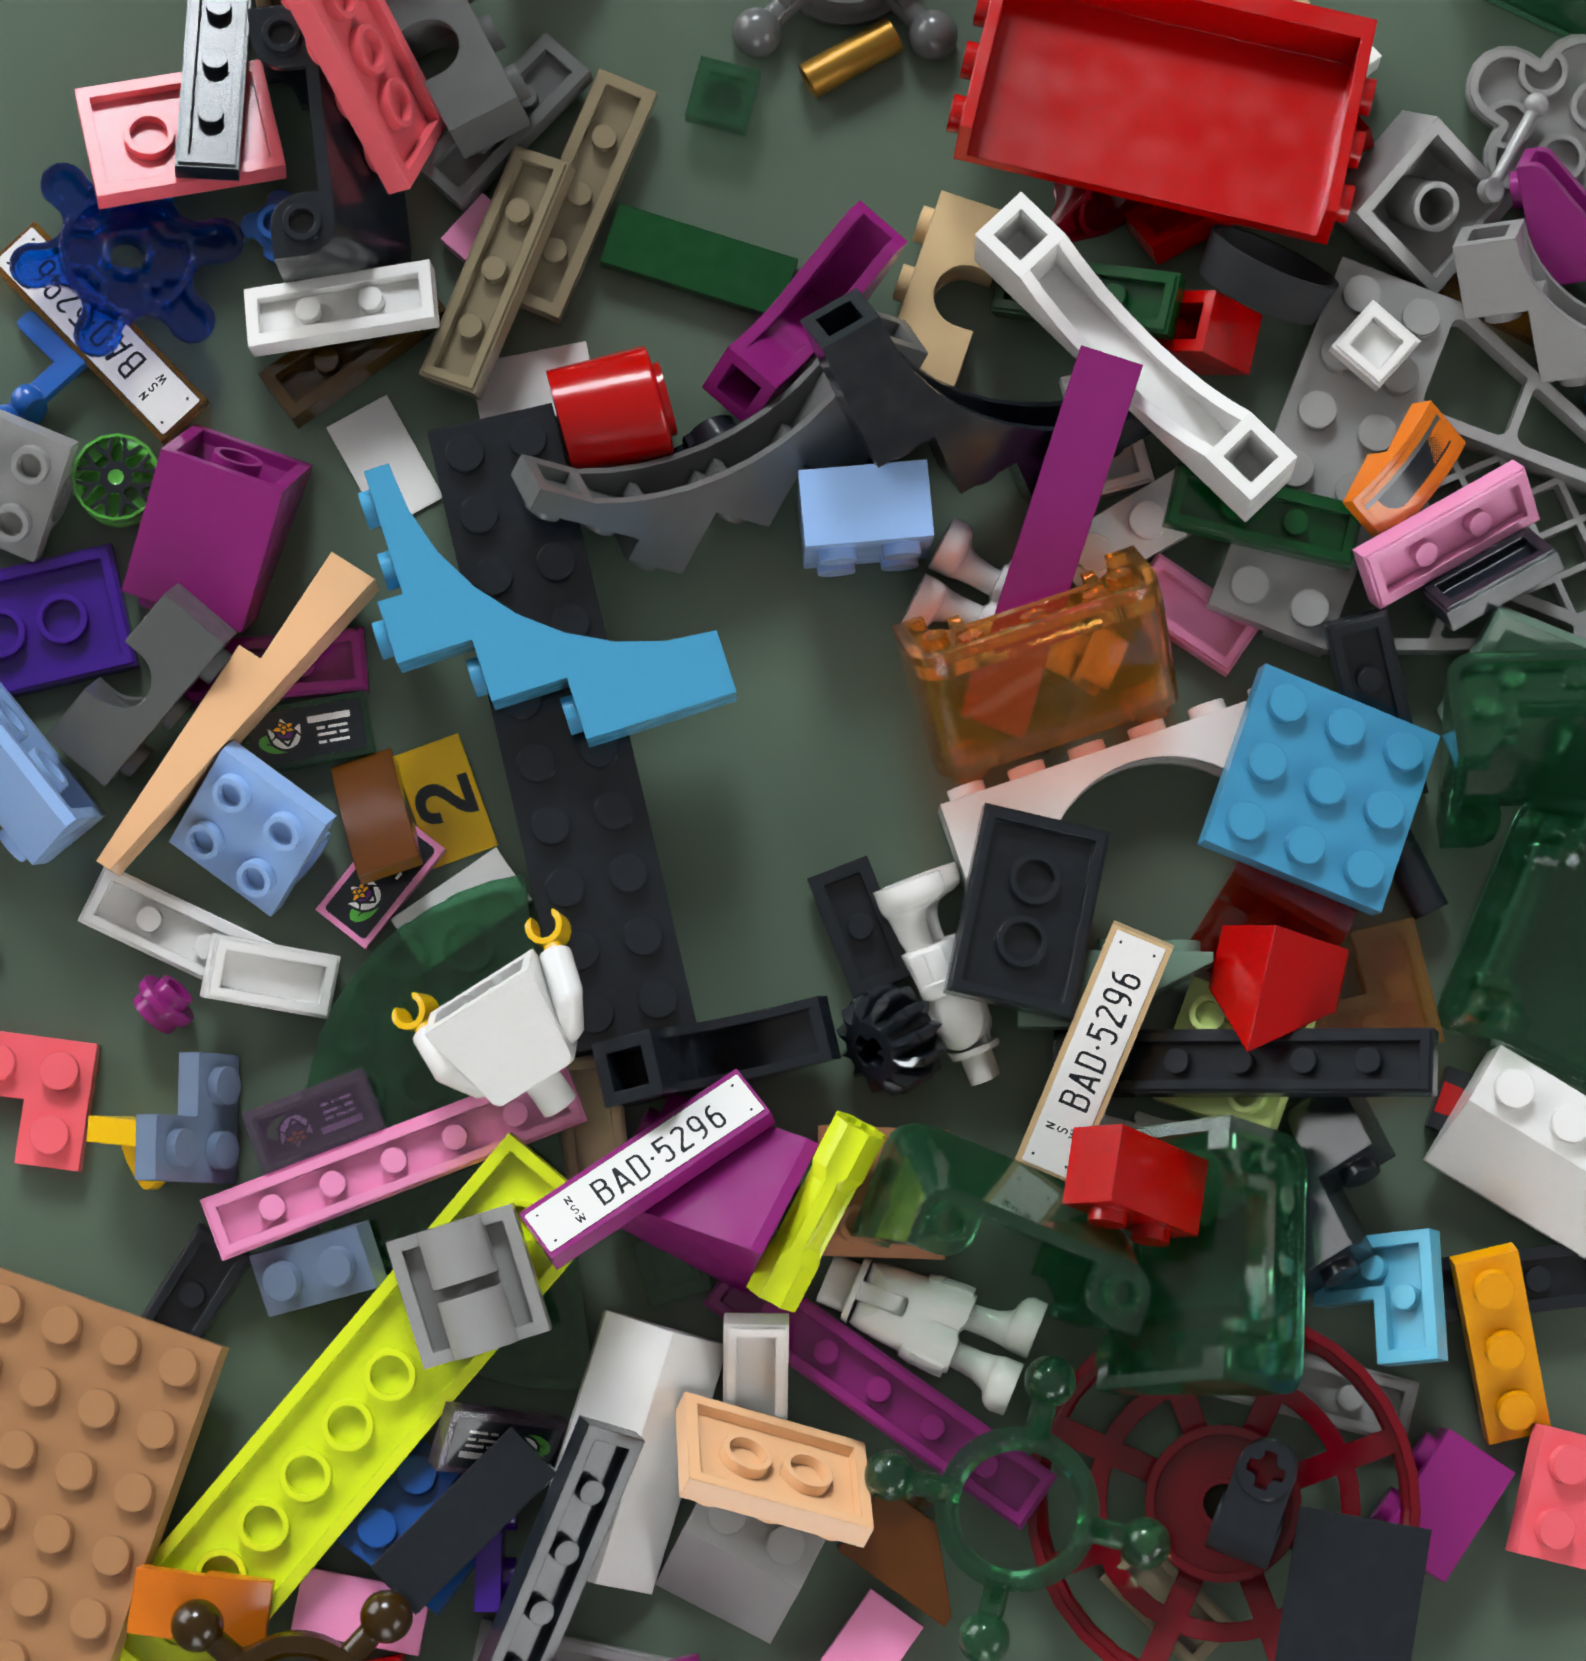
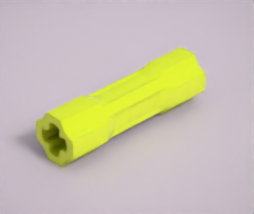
[746,1110,886,1312]

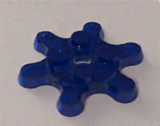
[9,163,244,358]

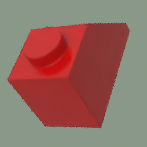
[1154,290,1263,375]

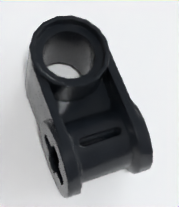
[1204,1437,1299,1571]

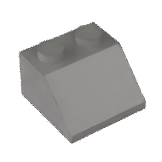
[1339,110,1513,293]
[655,1502,826,1644]

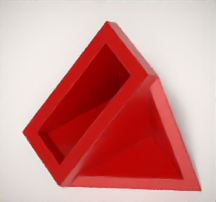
[1208,925,1350,1052]

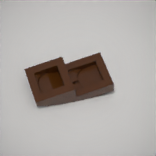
[331,748,423,885]

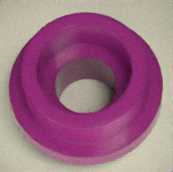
[133,975,194,1034]

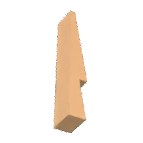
[96,552,380,876]

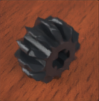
[836,982,947,1097]

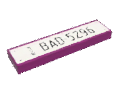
[519,1069,776,1270]

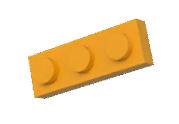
[1449,1242,1551,1445]

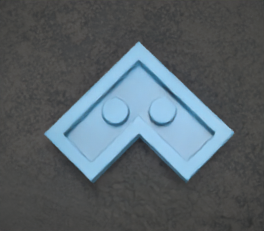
[1313,1228,1448,1367]

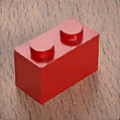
[1062,1124,1209,1247]

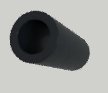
[1393,828,1449,920]

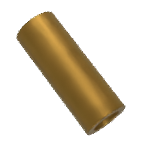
[798,18,903,99]

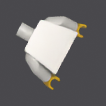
[391,909,584,1117]

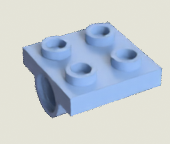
[169,740,337,917]

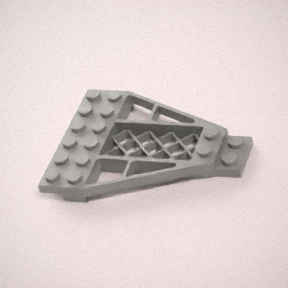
[1205,256,1586,658]

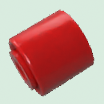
[546,346,678,469]

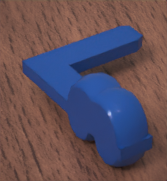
[0,311,88,424]

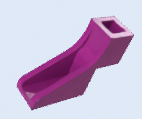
[1509,147,1586,285]
[702,200,908,422]

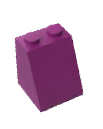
[122,423,313,633]
[621,1095,819,1292]

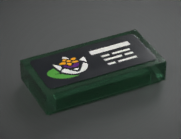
[244,690,377,773]

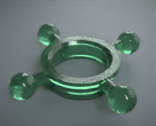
[864,1355,1171,1661]

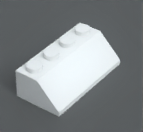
[1423,1044,1586,1260]

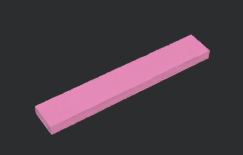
[200,1066,589,1261]

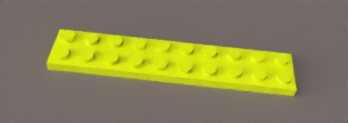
[119,1132,575,1661]

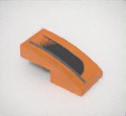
[1342,400,1466,538]

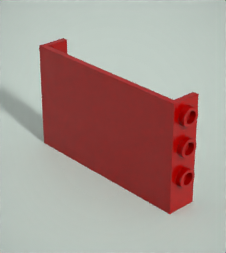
[946,0,1377,245]

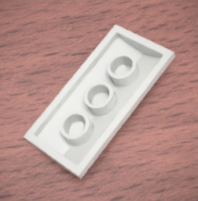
[548,1308,723,1595]

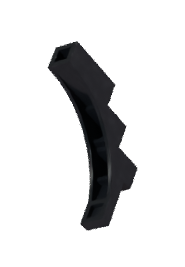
[800,288,1152,504]

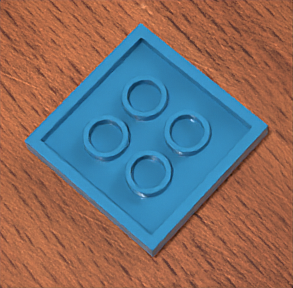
[1197,663,1440,916]

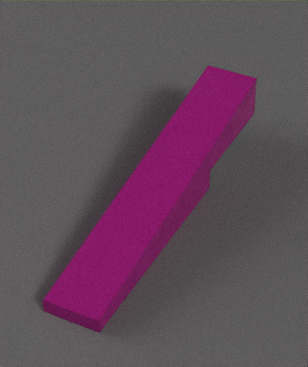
[961,345,1143,735]

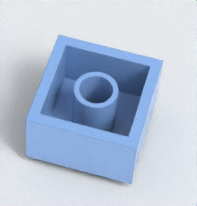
[797,459,934,577]

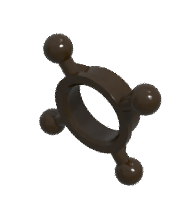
[171,1590,413,1661]

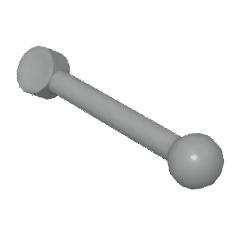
[1477,92,1549,204]

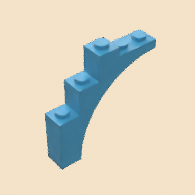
[358,463,737,748]

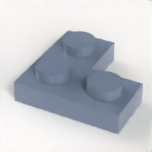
[135,1052,241,1184]

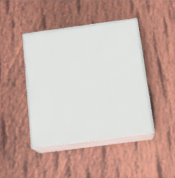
[1328,300,1421,392]

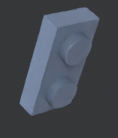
[249,1220,387,1317]

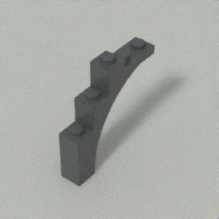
[511,311,928,574]

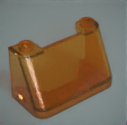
[892,545,1179,783]

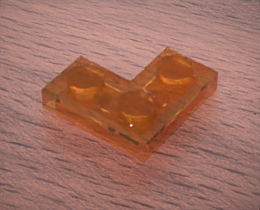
[1314,917,1445,1044]

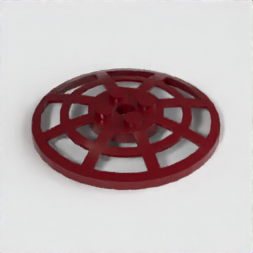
[1028,1306,1421,1661]

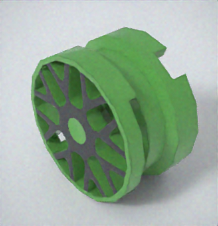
[71,433,158,530]

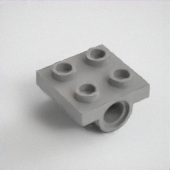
[0,409,79,562]
[386,1203,553,1370]

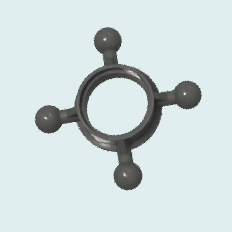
[732,0,958,60]

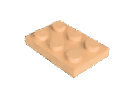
[675,1391,874,1548]

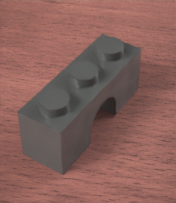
[385,0,532,159]
[45,582,238,786]

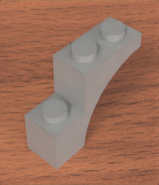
[1452,218,1586,387]

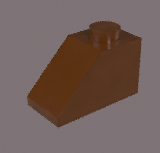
[836,1481,952,1627]

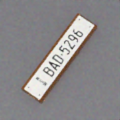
[0,221,210,446]

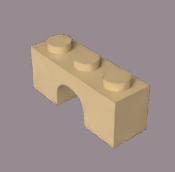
[892,190,1000,387]

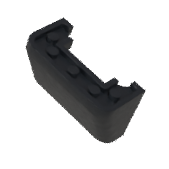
[247,5,412,283]

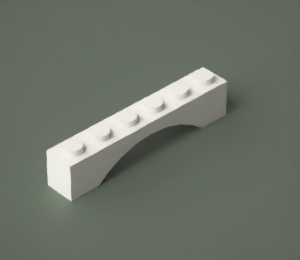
[974,192,1297,523]

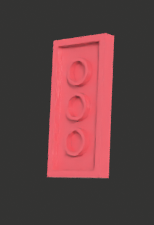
[280,0,446,195]

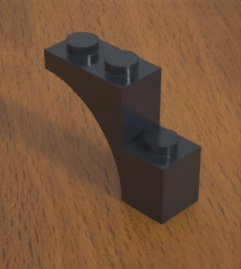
[591,996,841,1108]
[1234,1097,1396,1318]

